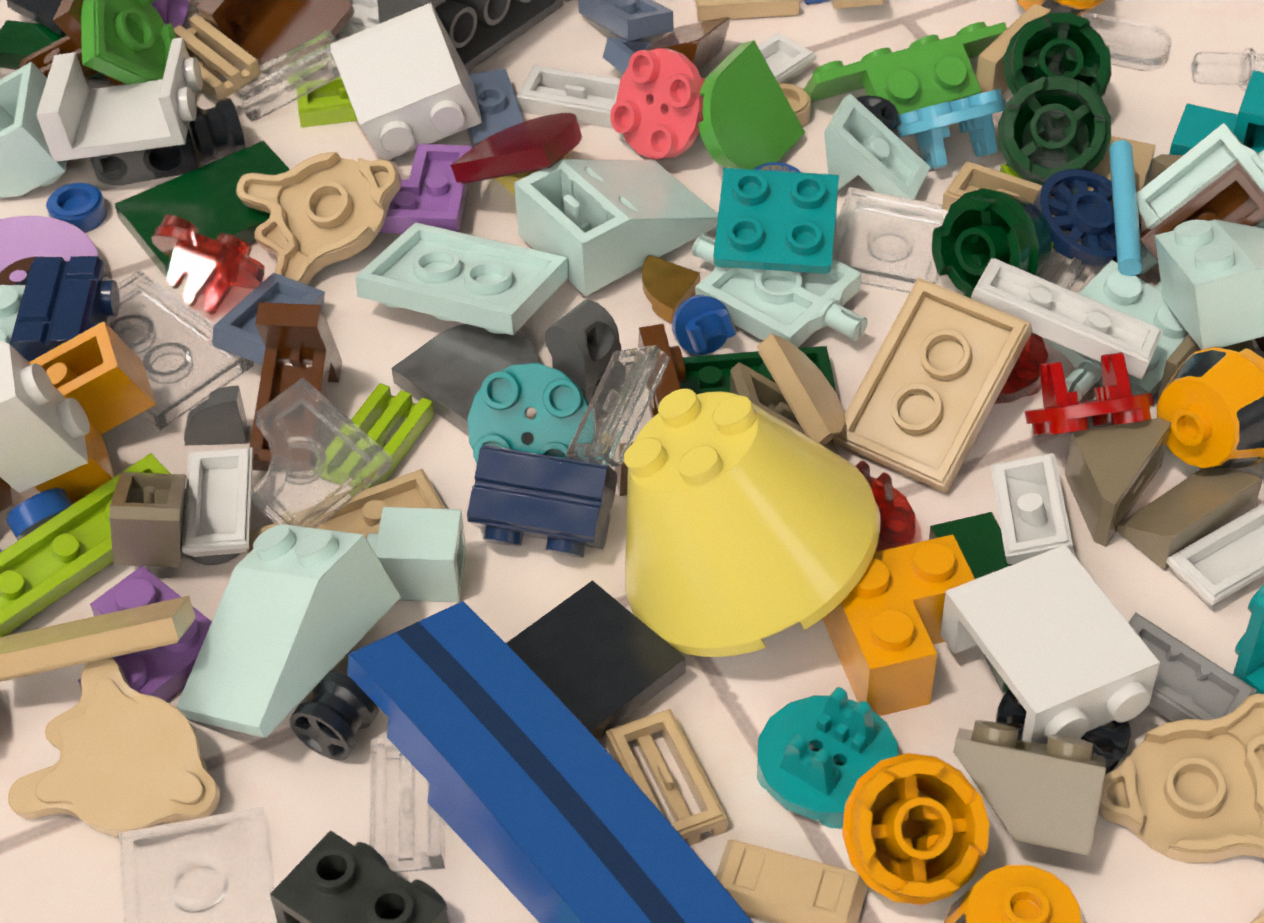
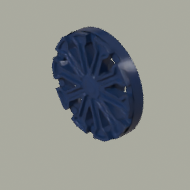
[1033,169,1141,267]

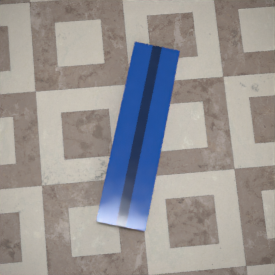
[347,601,753,923]

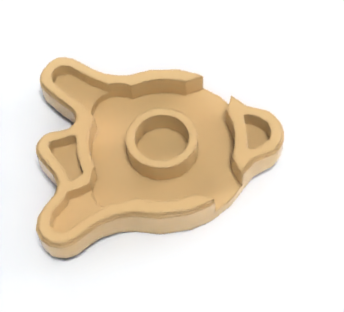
[236,152,401,285]
[8,658,220,838]
[1099,693,1264,863]

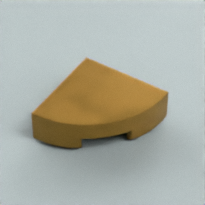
[642,255,700,323]

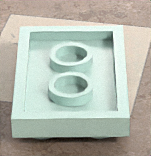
[355,222,569,335]

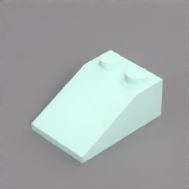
[0,62,67,198]
[1155,219,1264,350]
[176,524,401,738]

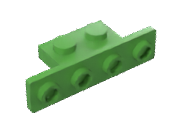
[804,22,1007,122]

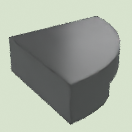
[184,385,249,446]

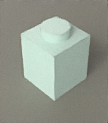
[367,507,467,602]

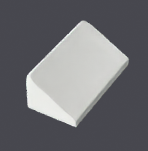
[990,453,1075,565]

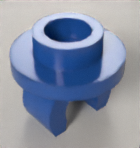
[672,295,736,355]

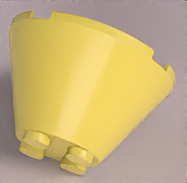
[624,389,880,657]

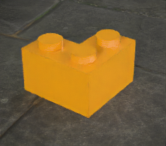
[29,321,156,503]
[822,534,975,716]

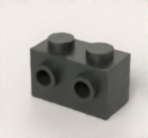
[270,830,449,923]

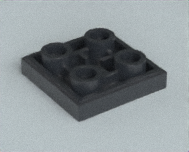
[506,580,685,740]

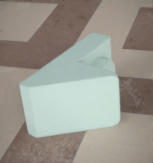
[824,94,931,211]

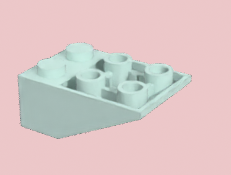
[514,159,718,296]

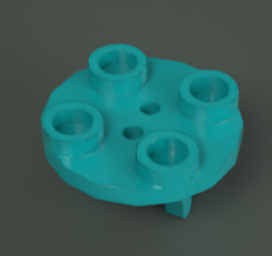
[467,363,593,463]
[757,687,898,829]

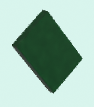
[115,140,290,280]

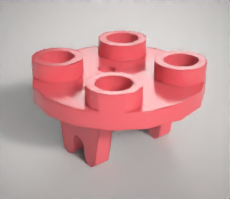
[610,48,705,160]

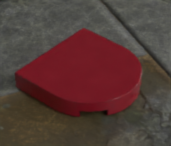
[450,113,583,184]

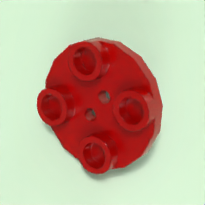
[1024,352,1154,435]

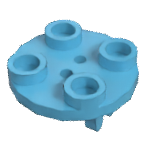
[897,89,1006,170]

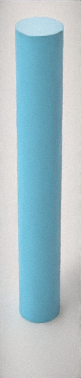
[1109,140,1143,276]

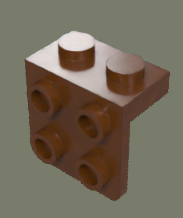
[197,0,354,82]

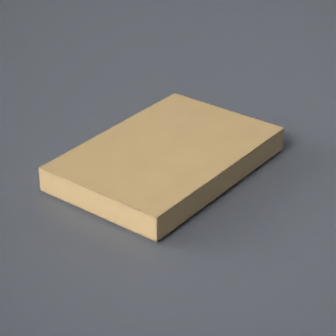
[833,277,1032,494]

